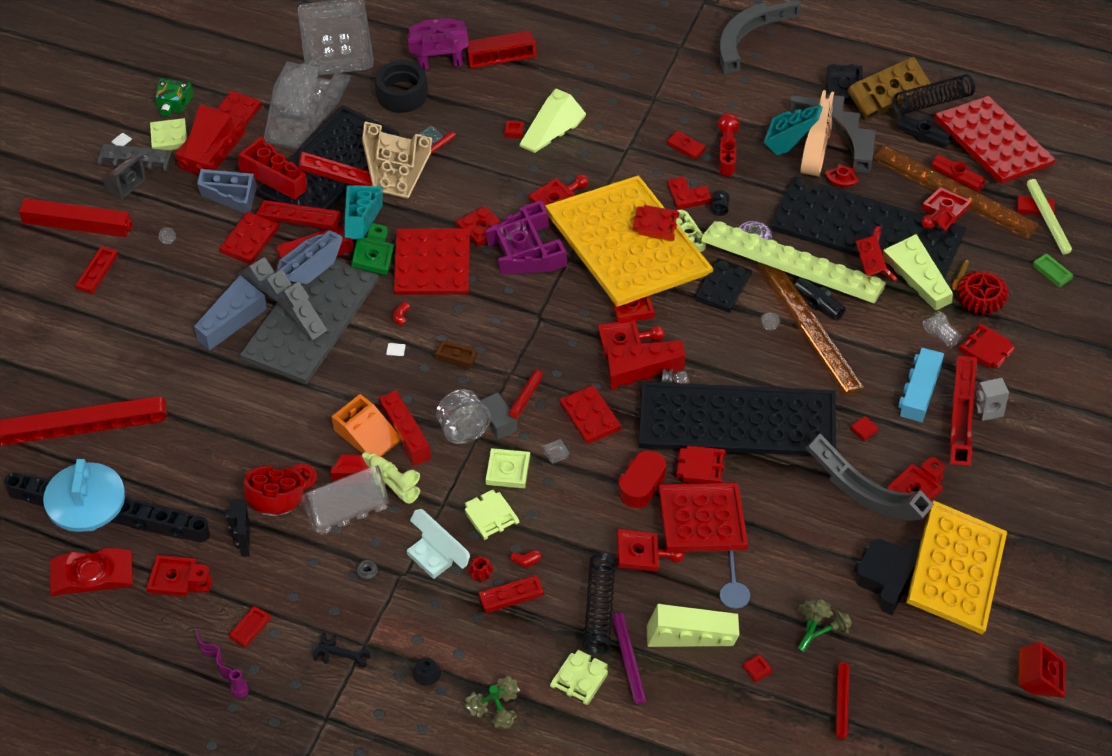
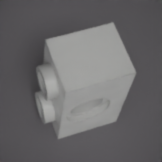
[974,378,1009,421]

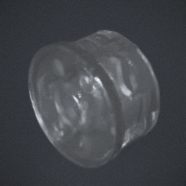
[436,389,491,444]

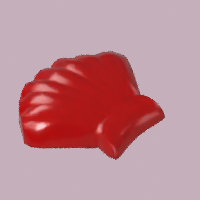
[825,164,859,187]

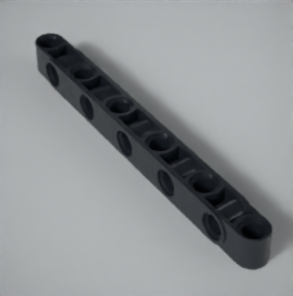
[4,473,210,542]

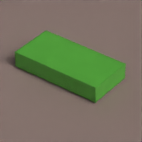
[1033,253,1073,288]

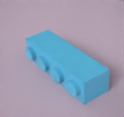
[898,348,944,423]

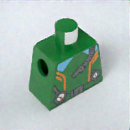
[156,78,194,117]

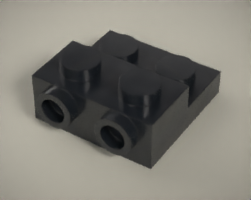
[826,64,863,100]
[226,500,250,557]

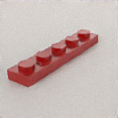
[299,152,384,194]
[256,200,342,230]

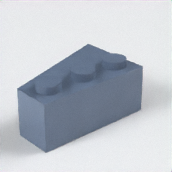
[197,169,257,214]

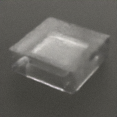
[543,439,569,464]

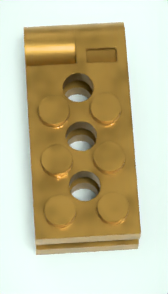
[847,57,931,120]

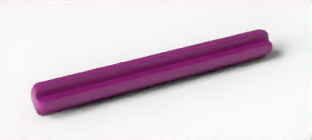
[613,613,646,705]

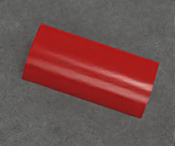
[465,30,537,68]

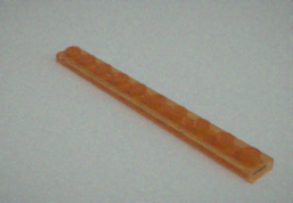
[874,145,1039,240]
[756,261,864,395]

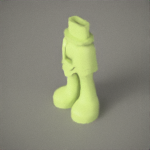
[362,452,420,504]

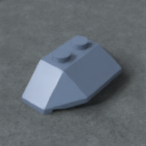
[276,230,343,284]

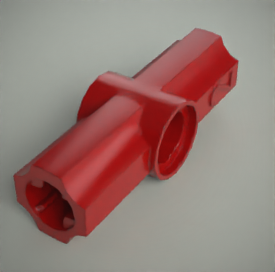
[931,154,986,192]

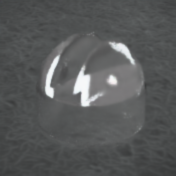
[672,371,689,384]

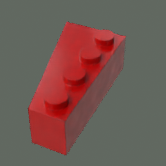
[238,136,306,199]
[607,340,685,390]

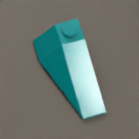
[764,105,823,156]

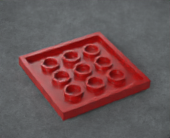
[394,228,470,295]
[658,483,748,552]

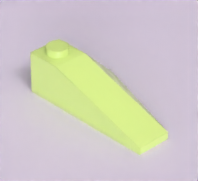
[520,89,586,153]

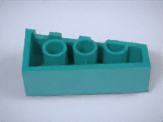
[345,186,383,239]

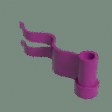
[196,629,249,698]

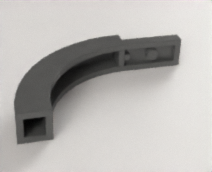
[719,0,801,74]
[805,434,934,521]

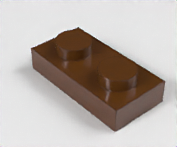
[435,340,478,368]

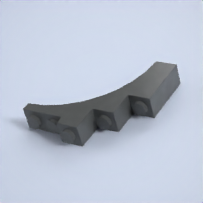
[790,95,876,173]
[237,257,327,341]

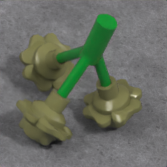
[797,599,852,652]
[465,676,520,729]

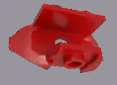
[856,226,897,283]

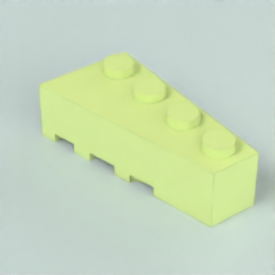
[883,234,953,311]
[647,604,739,647]

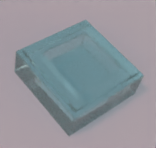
[418,126,443,145]

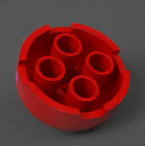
[243,465,304,516]

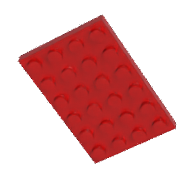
[934,96,1056,184]

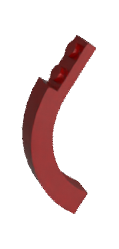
[949,356,977,466]

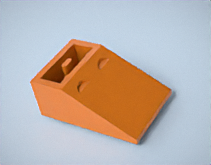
[332,394,401,457]

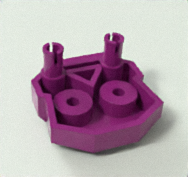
[407,18,469,70]

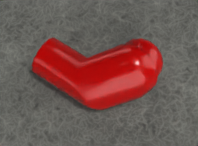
[393,301,410,326]
[510,550,542,567]

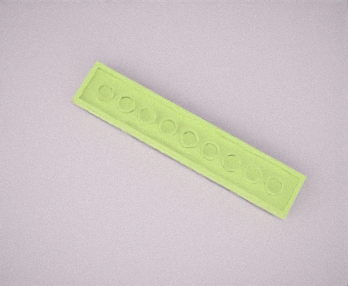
[701,221,886,303]

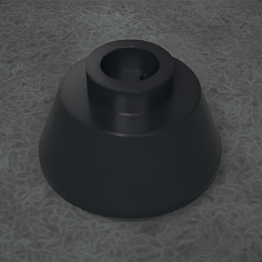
[412,658,441,685]

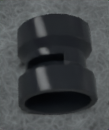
[711,190,730,216]

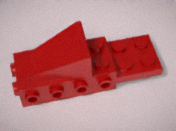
[176,90,262,176]

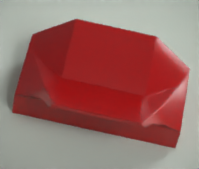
[331,455,373,485]

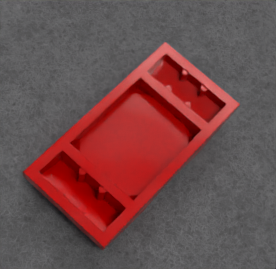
[50,548,133,596]

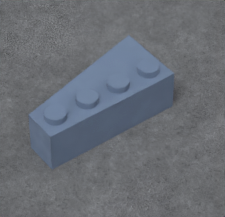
[194,275,267,351]

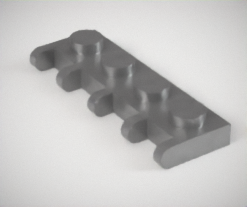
[98,144,173,172]

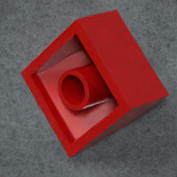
[1018,642,1066,698]

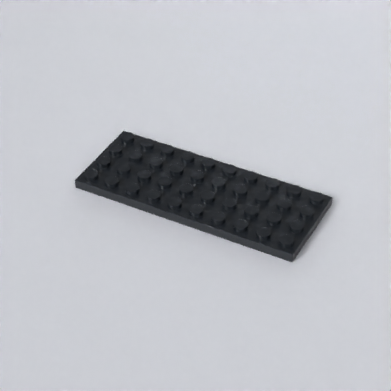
[769,176,967,280]
[639,382,836,456]

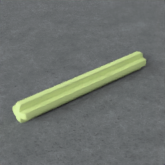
[1027,179,1072,255]

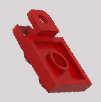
[887,457,945,501]
[146,555,213,597]

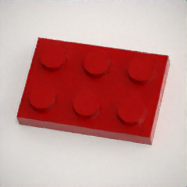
[219,212,279,265]
[560,385,621,444]

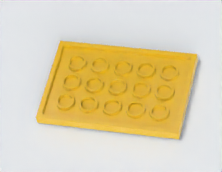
[906,500,1007,634]

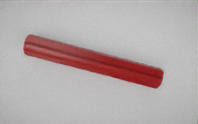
[509,369,544,419]
[836,662,850,740]

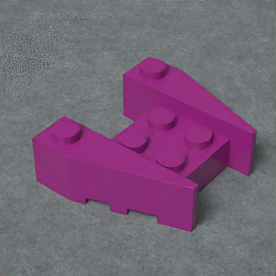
[486,200,568,275]

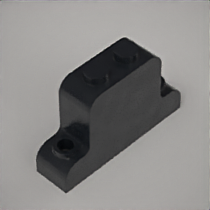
[854,539,921,615]

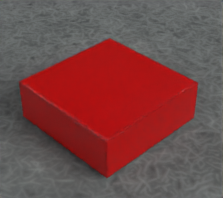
[504,121,524,139]
[932,205,956,231]
[851,416,879,442]
[743,654,772,683]

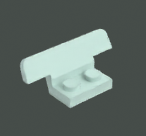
[407,509,470,579]

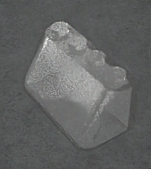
[301,465,389,535]

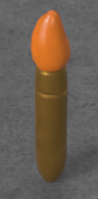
[952,259,969,291]

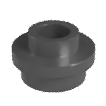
[357,560,378,580]

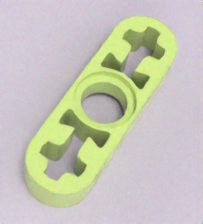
[676,210,706,252]

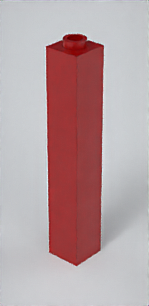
[19,198,133,238]

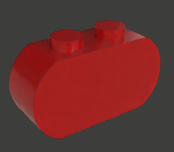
[618,451,666,508]

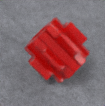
[468,556,493,583]

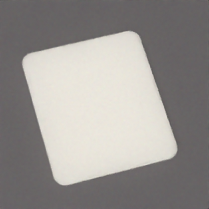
[112,133,132,146]
[386,343,406,356]

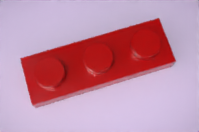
[75,246,119,295]
[479,575,544,613]

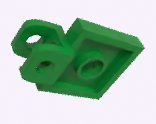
[351,223,394,275]

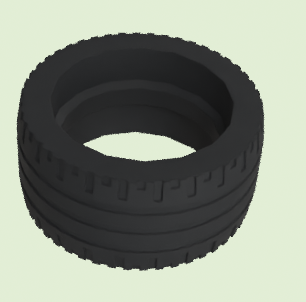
[375,60,428,113]

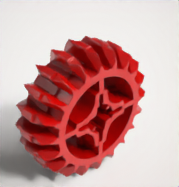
[957,270,1009,316]

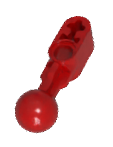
[717,113,740,176]

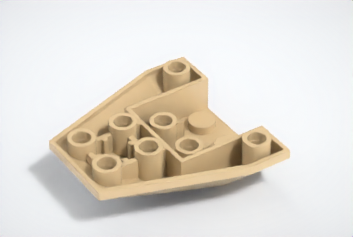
[362,122,432,199]

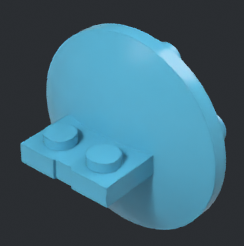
[43,459,125,532]

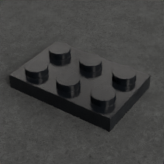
[696,258,752,313]

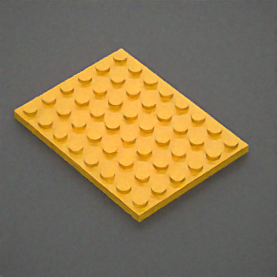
[545,175,713,307]

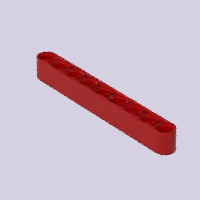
[0,397,167,446]

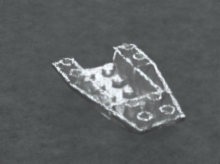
[264,61,351,150]

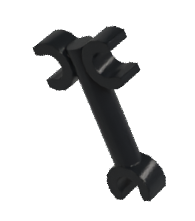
[313,633,371,667]

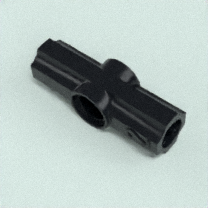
[897,115,951,148]
[794,277,846,321]

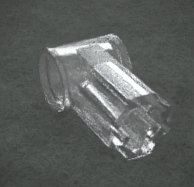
[923,311,961,347]

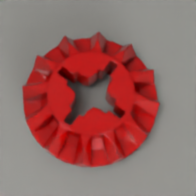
[291,464,317,492]

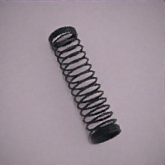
[893,74,975,115]
[583,553,616,654]

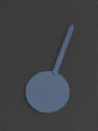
[720,550,750,609]

